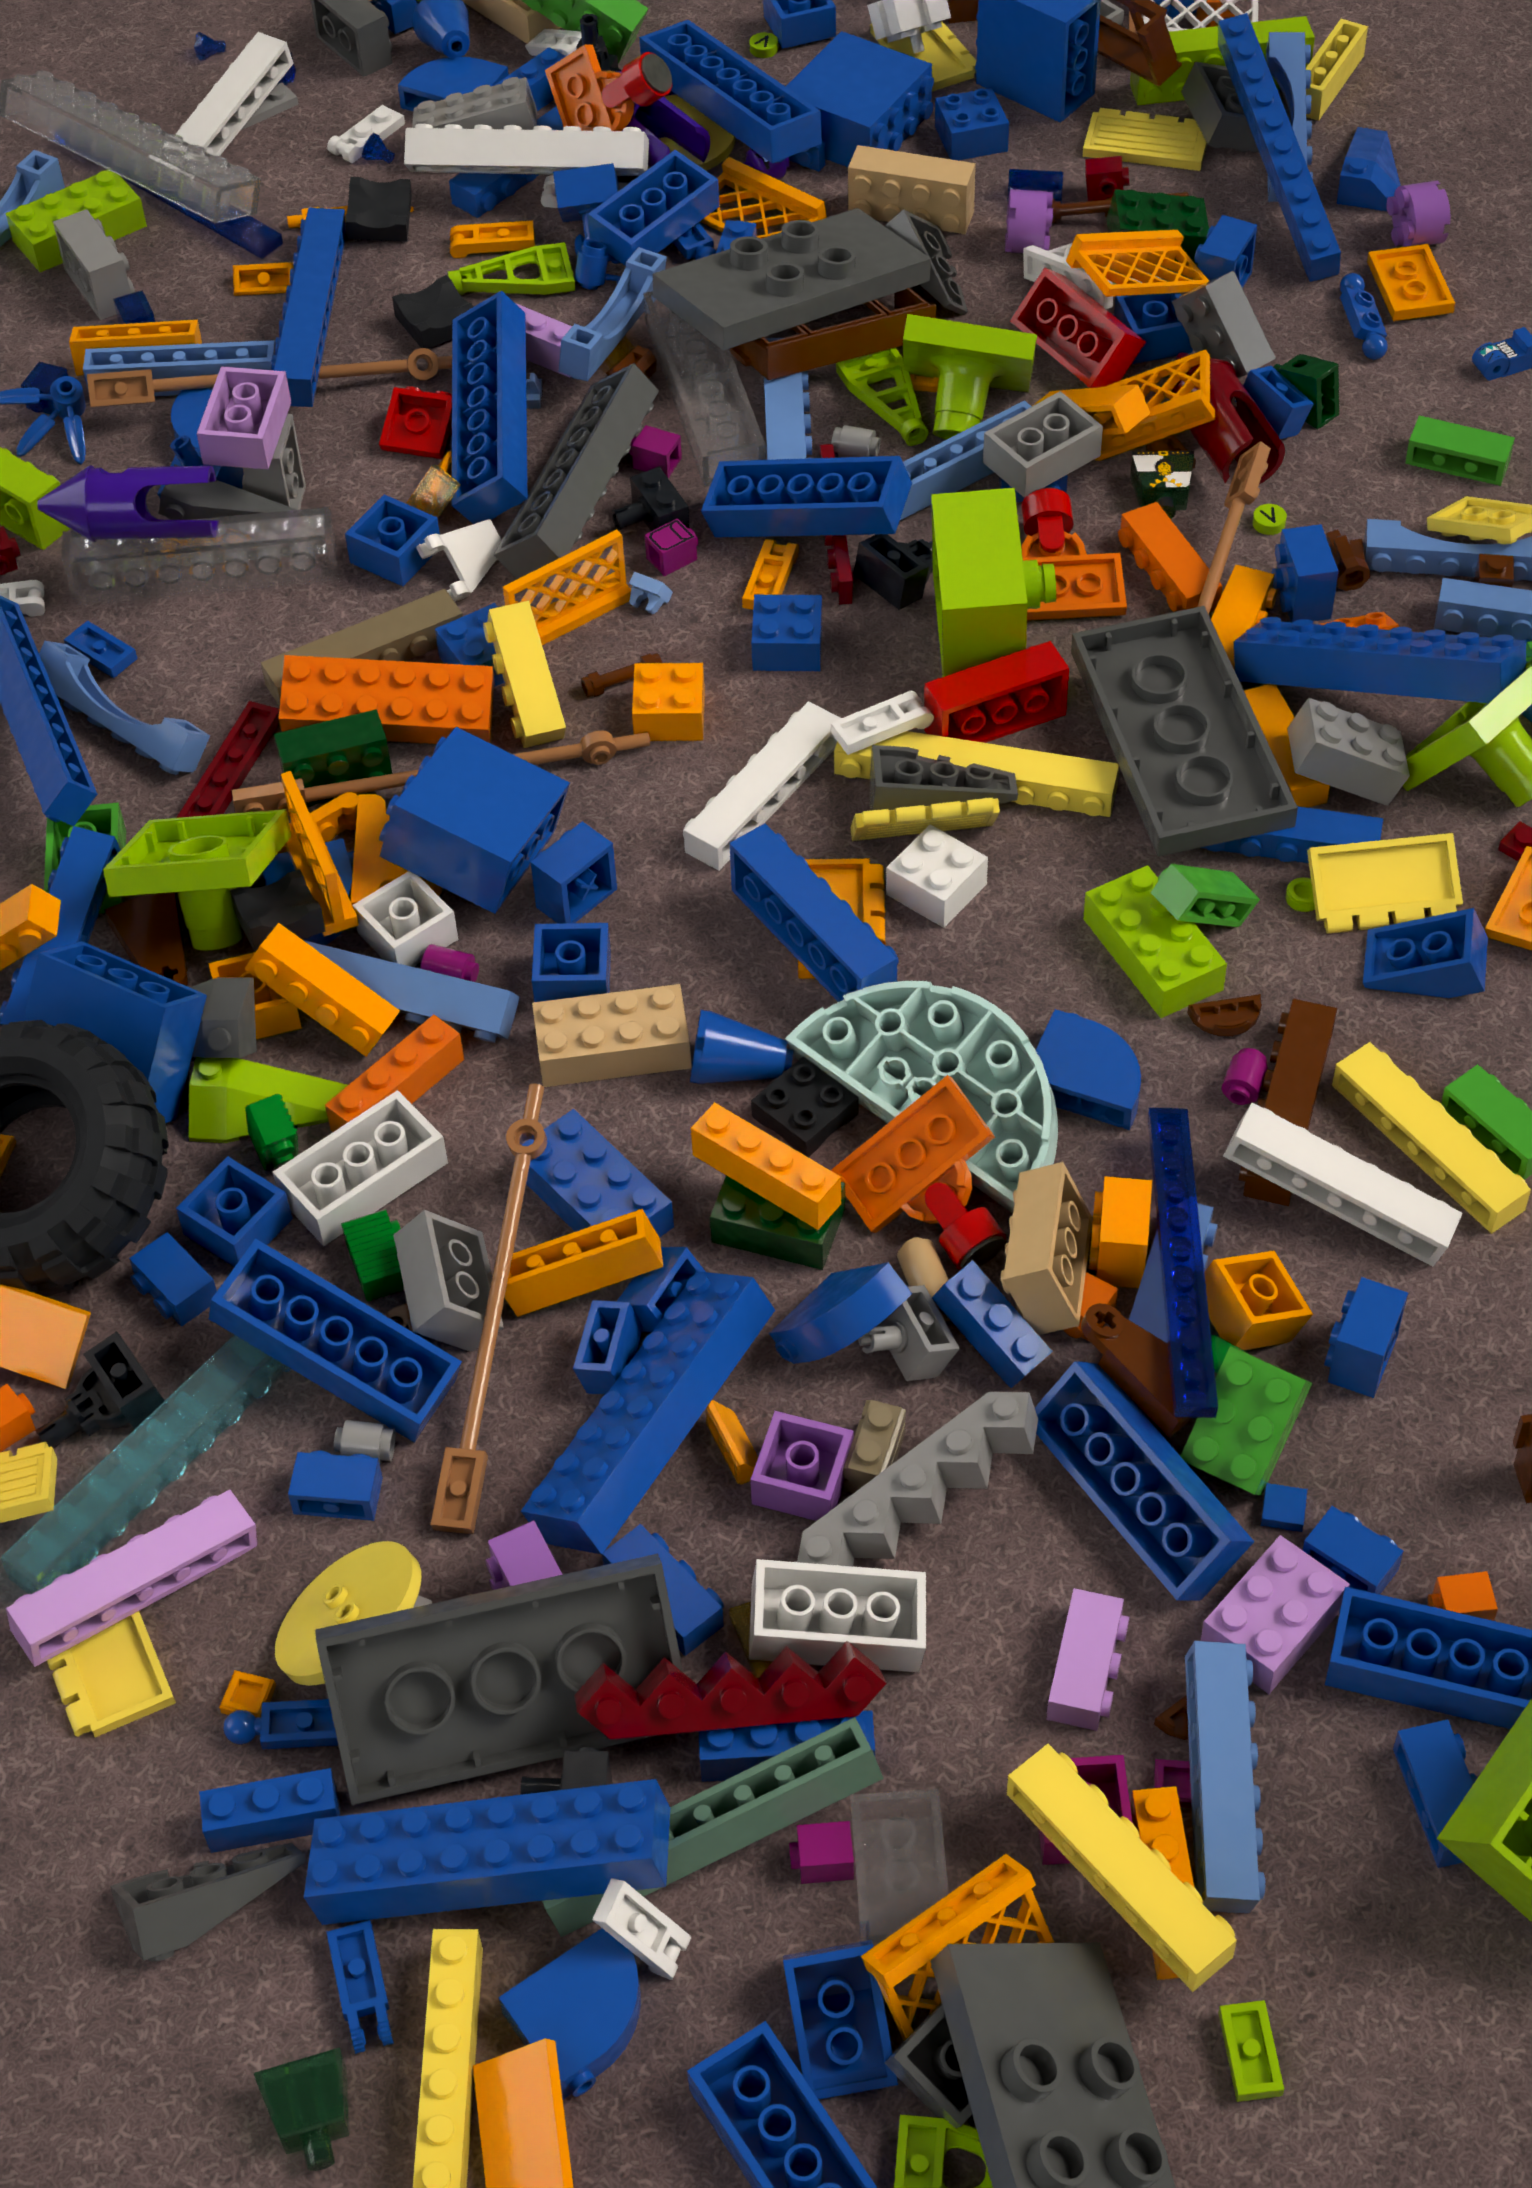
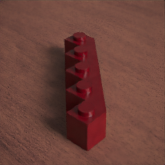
[574,1641,887,1739]

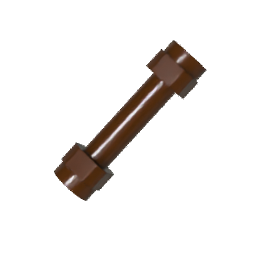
[581,653,662,698]

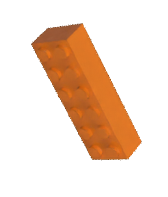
[279,655,495,744]

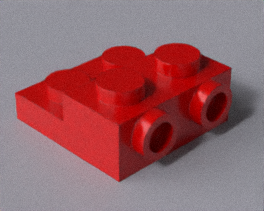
[379,386,452,459]

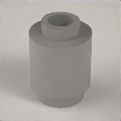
[831,425,881,458]
[334,1420,396,1464]

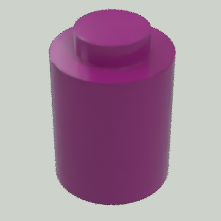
[420,944,479,982]

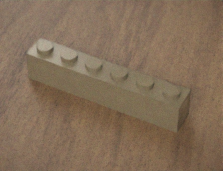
[261,589,463,707]

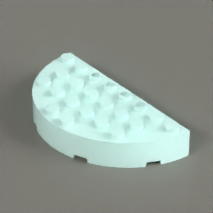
[785,981,1058,1213]

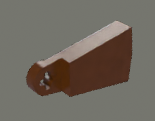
[104,892,188,986]
[1081,1303,1217,1437]

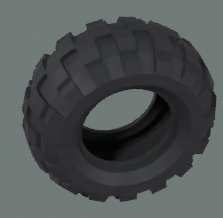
[0,1020,169,1297]

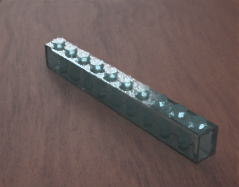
[0,1335,291,1594]

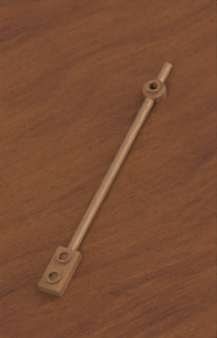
[87,348,452,408]
[1197,441,1271,615]
[232,731,650,816]
[430,1083,547,1534]

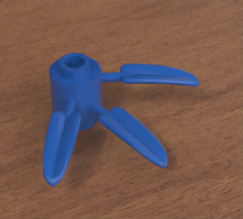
[574,234,621,290]
[0,376,86,465]

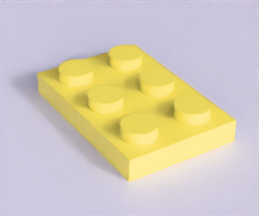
[1427,496,1532,544]

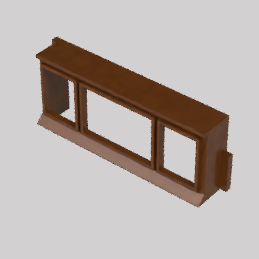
[1098,0,1182,87]
[728,288,936,380]

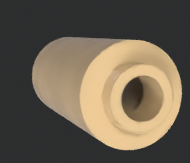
[897,1237,950,1322]

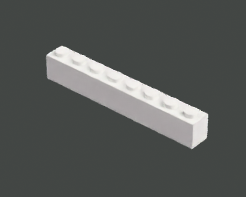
[404,124,649,176]

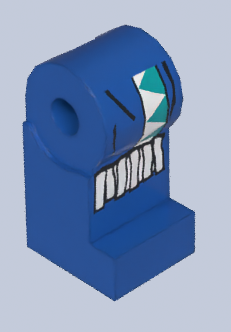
[1472,327,1532,381]

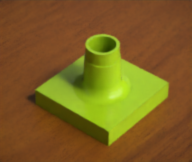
[903,314,1037,440]
[1403,660,1532,807]
[103,809,291,951]

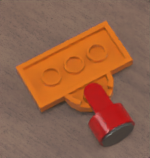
[545,45,672,131]
[1021,488,1127,620]
[830,1075,1006,1270]

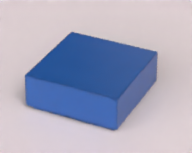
[1261,1483,1308,1532]

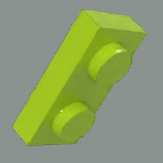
[1218,2000,1284,2102]

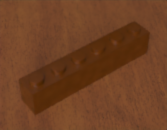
[1238,999,1337,1206]

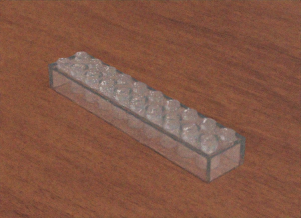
[0,71,261,223]

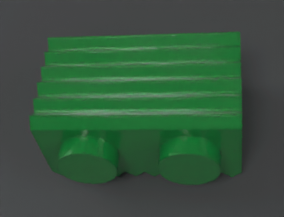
[245,1094,299,1170]
[341,1209,404,1301]

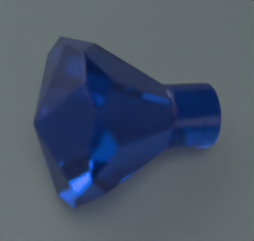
[194,32,226,61]
[362,133,395,164]

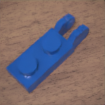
[327,1920,394,2054]

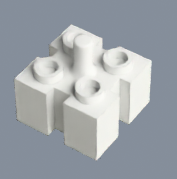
[867,0,951,54]

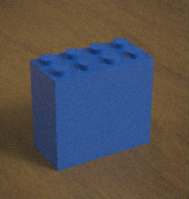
[975,0,1101,123]
[785,31,934,167]
[379,727,570,914]
[23,941,207,1123]

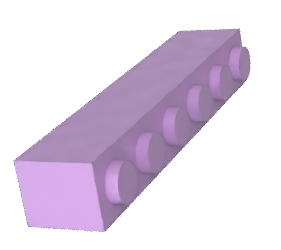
[6,1490,257,1667]

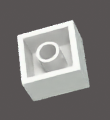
[886,825,988,928]
[352,871,459,967]

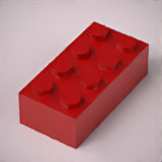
[1010,267,1146,388]
[924,641,1069,743]

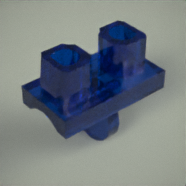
[1007,169,1064,204]

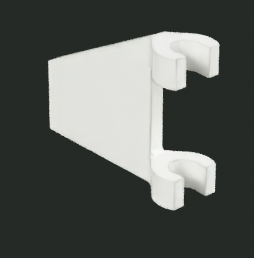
[416,519,502,602]

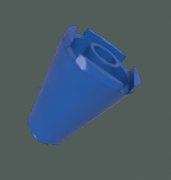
[411,0,470,58]
[690,1010,794,1084]

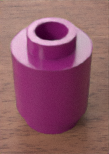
[1221,1048,1268,1105]

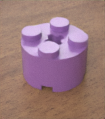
[1386,181,1451,247]
[1005,189,1053,253]

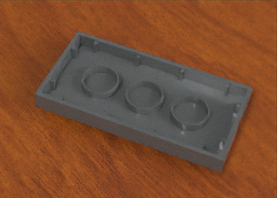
[653,208,931,350]
[1071,606,1298,857]
[315,1553,683,1805]
[930,1942,1176,2188]

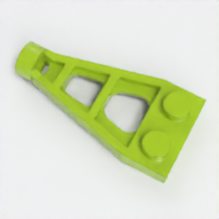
[447,242,575,295]
[836,347,928,446]
[894,2115,993,2188]

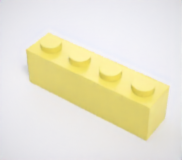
[1306,19,1368,121]
[483,601,566,748]

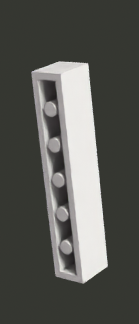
[160,32,294,184]
[683,701,842,871]
[1223,1103,1462,1267]

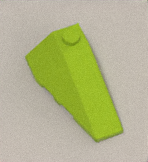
[188,1057,348,1143]

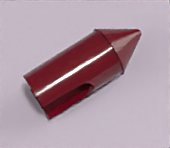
[1170,352,1285,484]

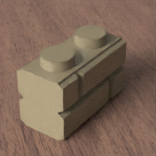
[843,1400,906,1493]

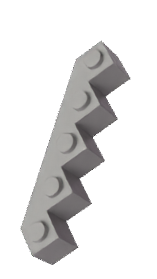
[797,1392,1038,1567]

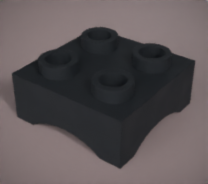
[345,176,412,242]
[392,275,474,349]
[230,869,326,952]
[751,1057,859,1157]

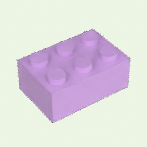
[197,366,291,469]
[1201,1535,1350,1694]

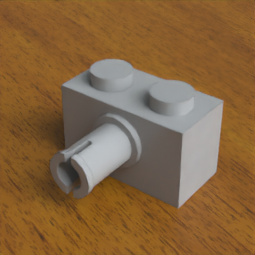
[858,1285,960,1381]

